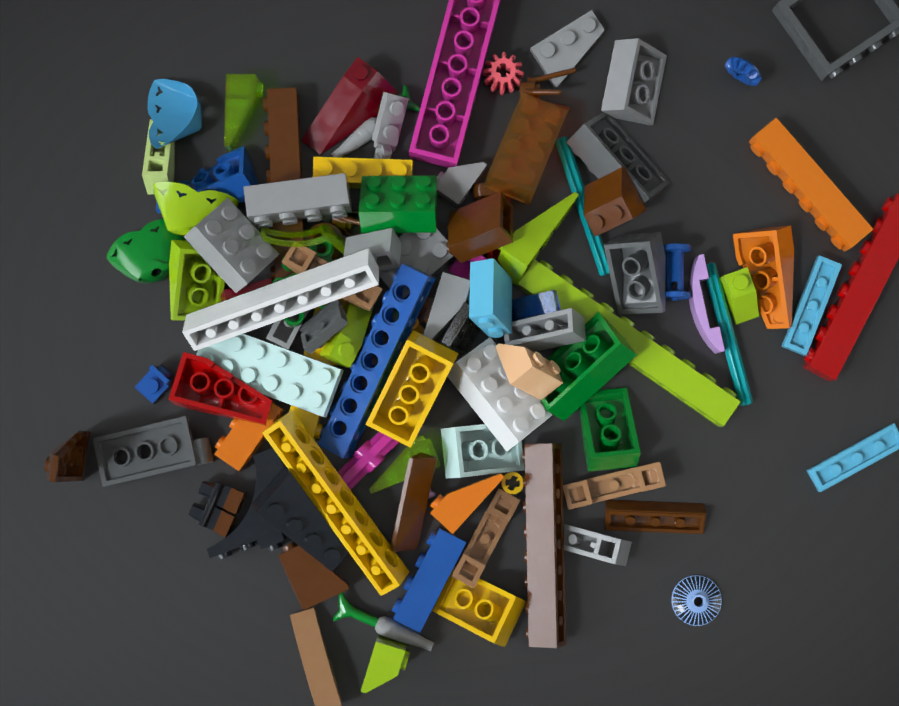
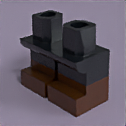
[188,481,248,537]

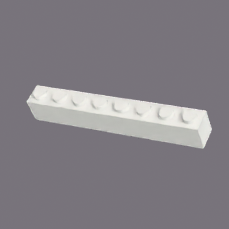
[182,248,379,351]

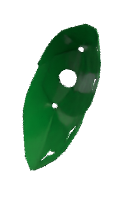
[107,219,186,284]

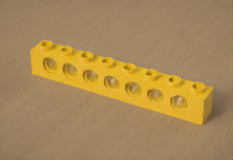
[262,410,410,596]

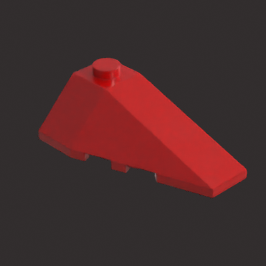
[168,352,273,426]

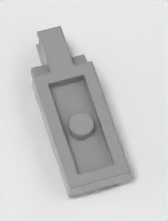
[372,92,409,159]

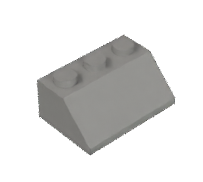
[601,38,667,125]

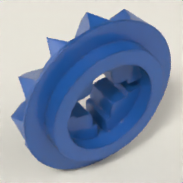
[725,57,762,86]

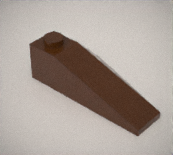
[45,431,90,482]

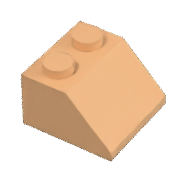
[495,344,563,400]

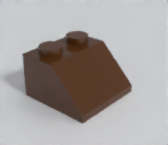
[584,166,646,236]

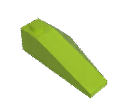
[497,192,579,286]

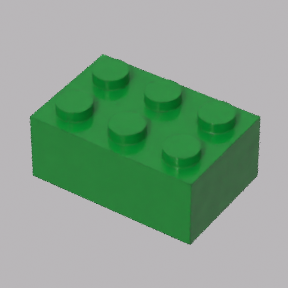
[359,176,438,233]

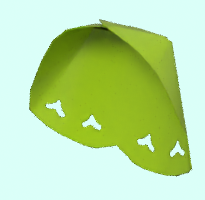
[153,182,239,235]

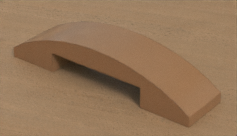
[282,241,383,311]
[563,461,666,510]
[452,488,520,589]

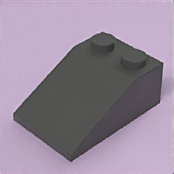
[604,232,666,315]

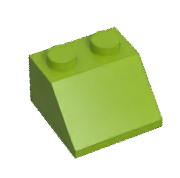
[361,635,410,693]

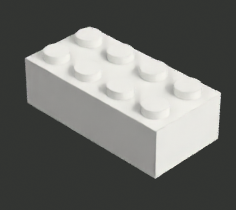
[447,337,552,451]

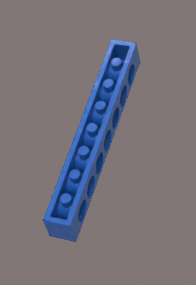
[318,264,436,459]

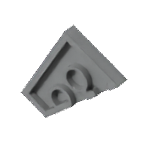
[530,10,605,90]

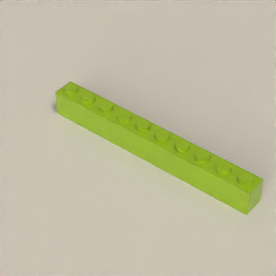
[517,260,740,427]

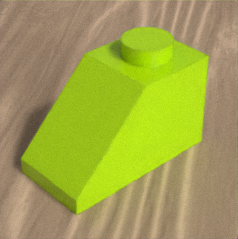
[720,267,759,325]

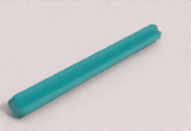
[555,136,610,276]
[706,263,753,406]

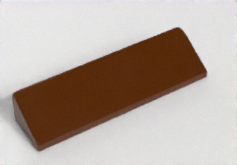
[390,452,437,552]
[604,500,707,534]

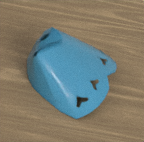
[148,79,202,148]

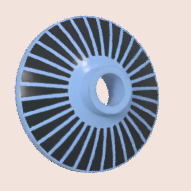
[671,575,722,626]

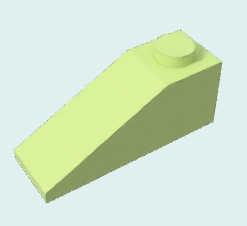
[142,119,175,194]

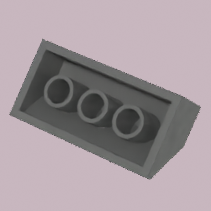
[567,112,670,205]

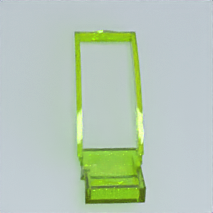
[259,225,346,254]

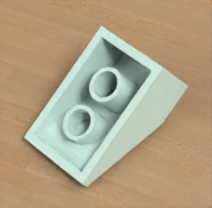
[441,424,525,478]

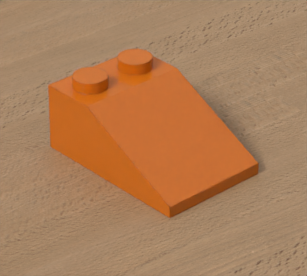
[430,473,504,534]

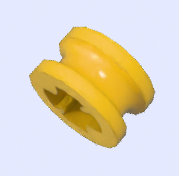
[501,472,523,494]

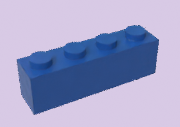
[391,528,466,633]

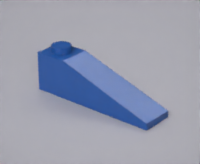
[156,146,258,213]

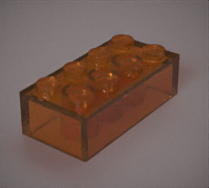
[484,92,568,205]

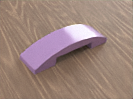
[688,254,725,354]

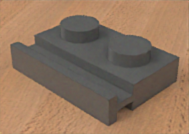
[299,299,348,354]

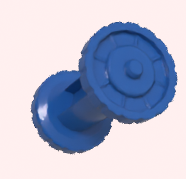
[664,243,692,301]

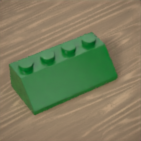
[541,311,637,421]

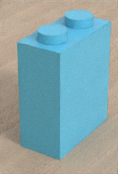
[469,258,512,338]

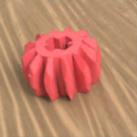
[482,52,524,95]

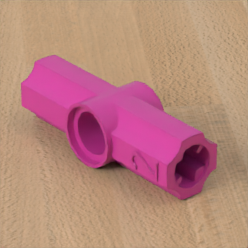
[338,432,399,490]

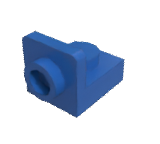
[135,364,174,404]

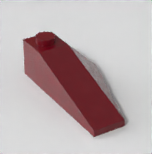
[301,57,398,155]

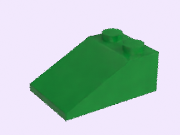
[579,388,641,472]

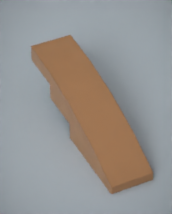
[290,608,342,706]

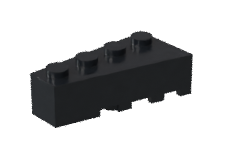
[252,465,349,572]

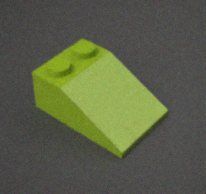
[169,240,225,320]

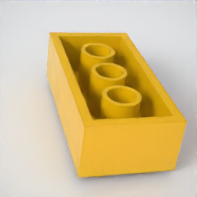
[365,330,459,448]

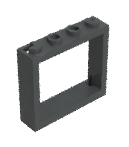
[772,0,899,81]

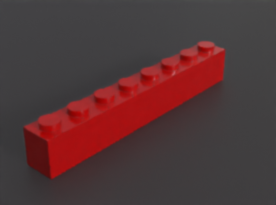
[803,193,899,381]

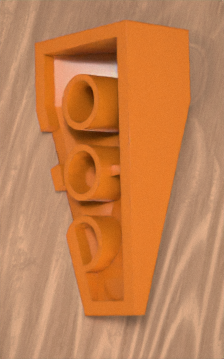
[733,225,794,329]

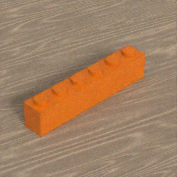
[749,118,873,252]

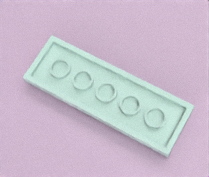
[196,334,344,418]

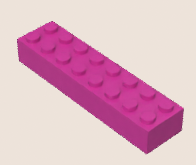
[409,0,501,168]

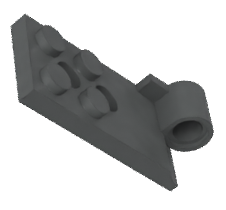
[93,416,214,487]

